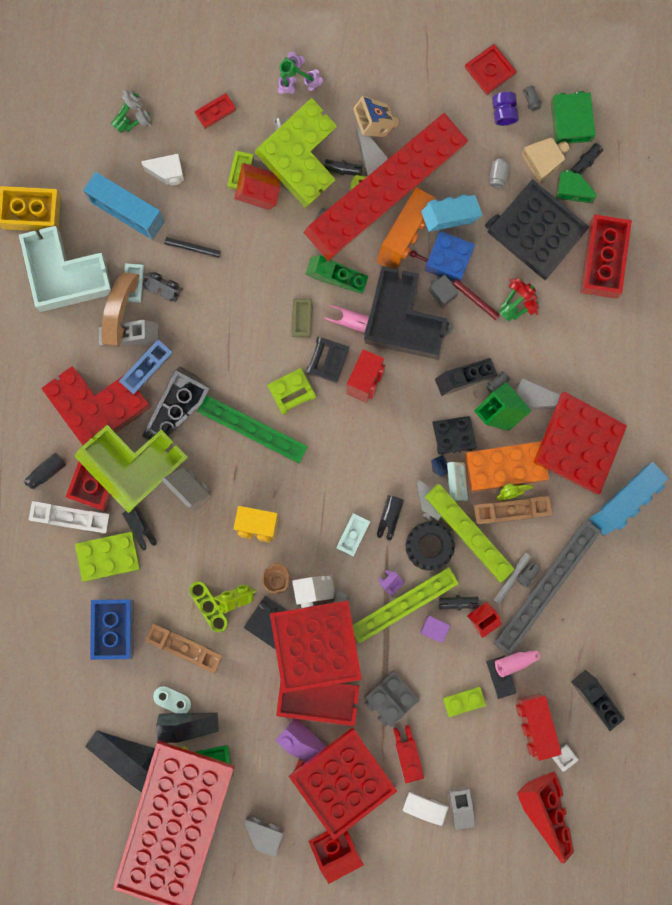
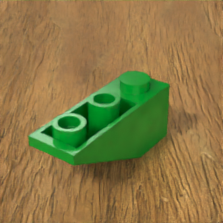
[305,255,368,294]

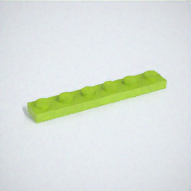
[424,484,515,583]
[353,567,459,644]

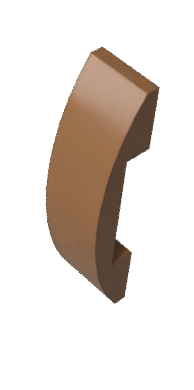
[102,273,140,347]
[473,496,552,525]
[144,623,223,674]

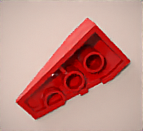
[517,772,574,863]

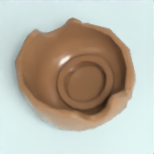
[262,563,291,594]

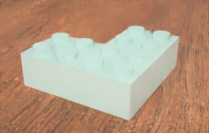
[19,226,112,312]

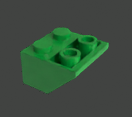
[474,382,532,431]

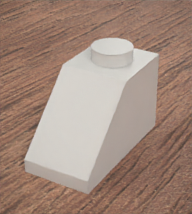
[141,154,184,186]

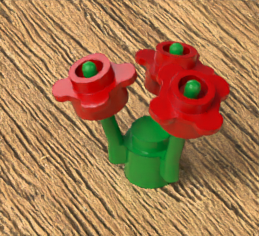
[499,278,539,322]

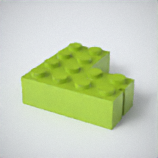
[254,98,337,208]
[74,425,188,513]

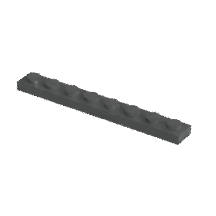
[493,520,602,655]

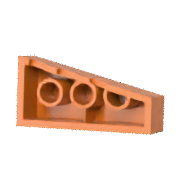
[376,187,436,269]

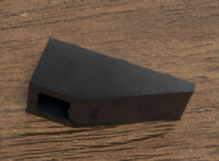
[435,358,497,396]
[571,670,625,731]

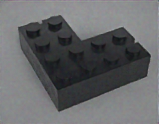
[364,266,448,360]

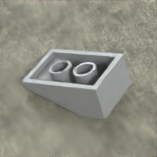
[162,468,211,512]

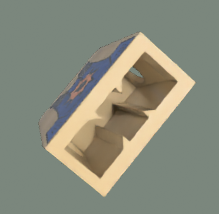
[353,96,399,137]

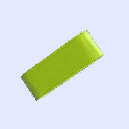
[189,581,229,632]

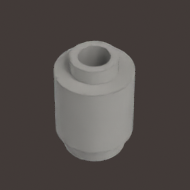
[489,159,510,188]

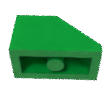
[556,170,596,204]

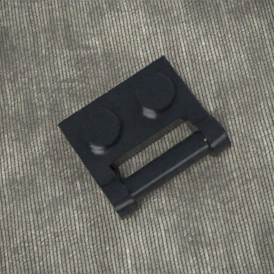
[305,337,350,383]

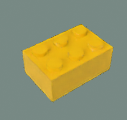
[0,186,61,231]
[234,506,279,543]

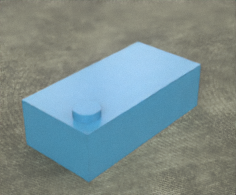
[83,172,165,240]

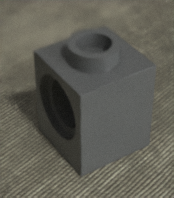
[429,275,459,308]

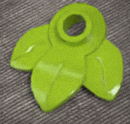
[497,483,533,501]

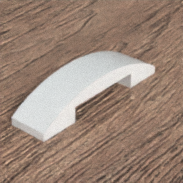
[29,501,110,533]

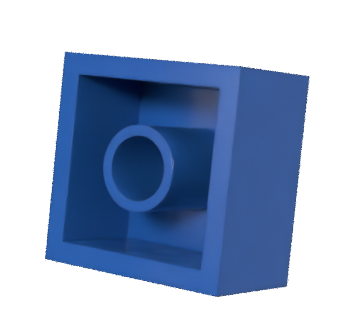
[424,231,475,282]

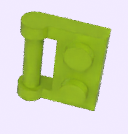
[267,368,316,415]

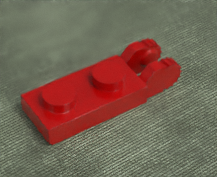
[393,725,424,784]

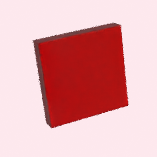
[465,44,517,95]

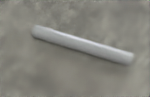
[493,553,531,605]

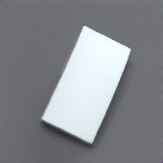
[403,791,449,826]

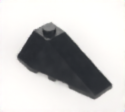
[142,367,210,440]
[85,730,155,793]

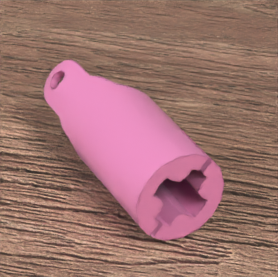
[325,305,369,333]
[495,651,540,677]

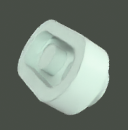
[153,686,191,713]

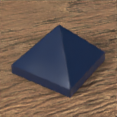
[431,455,448,477]

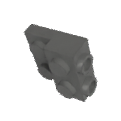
[365,671,420,727]

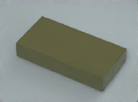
[291,299,312,338]

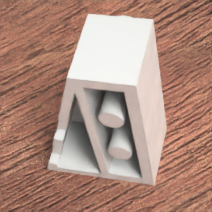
[292,575,336,608]

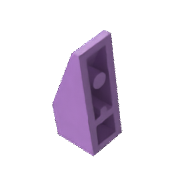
[275,718,327,762]

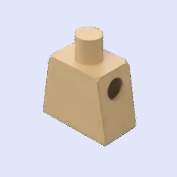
[522,138,570,183]

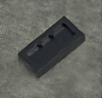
[486,655,517,699]

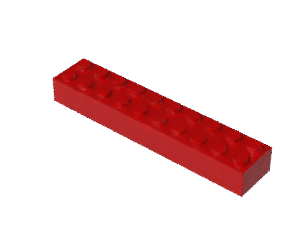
[303,112,468,262]

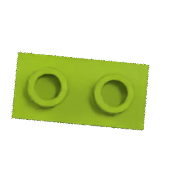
[214,585,257,613]

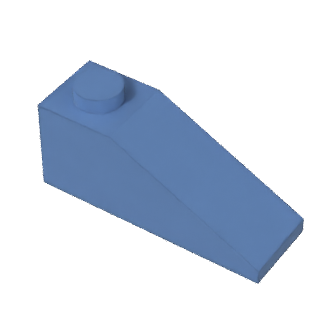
[119,340,172,395]

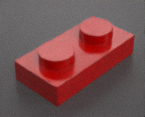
[194,93,236,129]

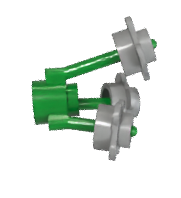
[111,89,152,133]

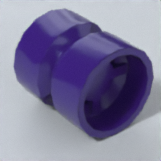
[492,92,519,126]

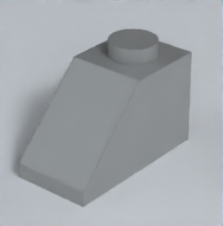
[416,480,441,522]

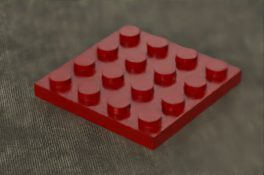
[534,392,627,495]
[270,600,362,693]
[288,728,397,840]

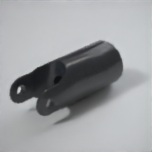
[24,452,67,489]
[377,495,404,540]
[122,506,157,550]

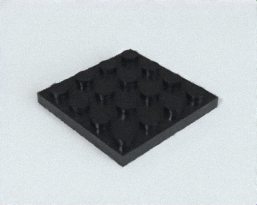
[487,179,590,280]

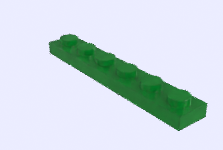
[197,395,308,464]

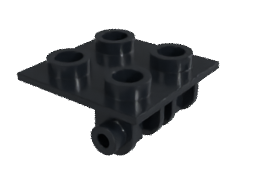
[432,416,477,455]
[244,596,287,650]

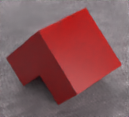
[467,602,502,638]

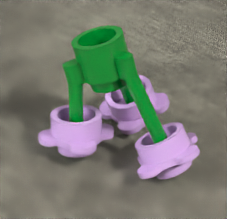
[278,52,323,94]

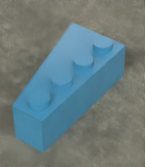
[588,462,669,536]

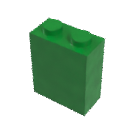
[550,91,596,145]

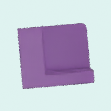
[420,616,450,643]

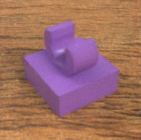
[378,570,405,597]

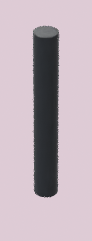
[165,237,221,258]

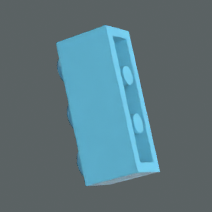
[421,194,483,232]

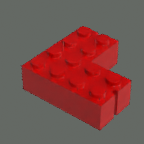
[41,366,151,447]
[276,681,360,726]

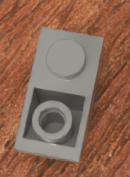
[448,786,475,830]
[244,816,284,857]

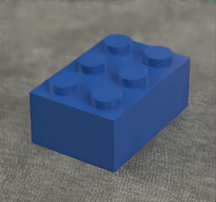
[90,599,134,660]

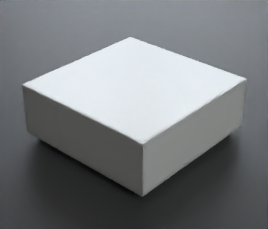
[552,744,578,772]

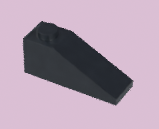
[156,712,219,743]

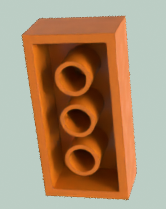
[464,441,549,493]

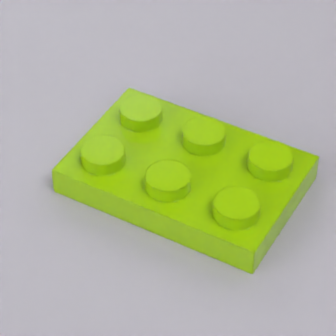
[75,532,140,582]

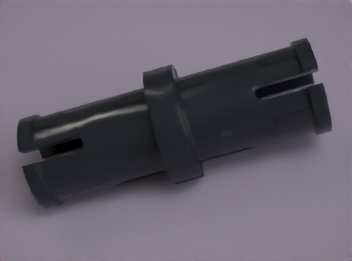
[570,143,603,175]
[324,159,363,176]
[439,595,479,611]

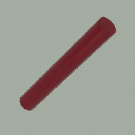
[453,279,500,320]

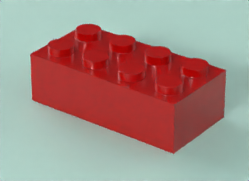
[580,214,632,299]

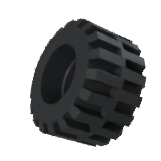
[405,521,455,571]

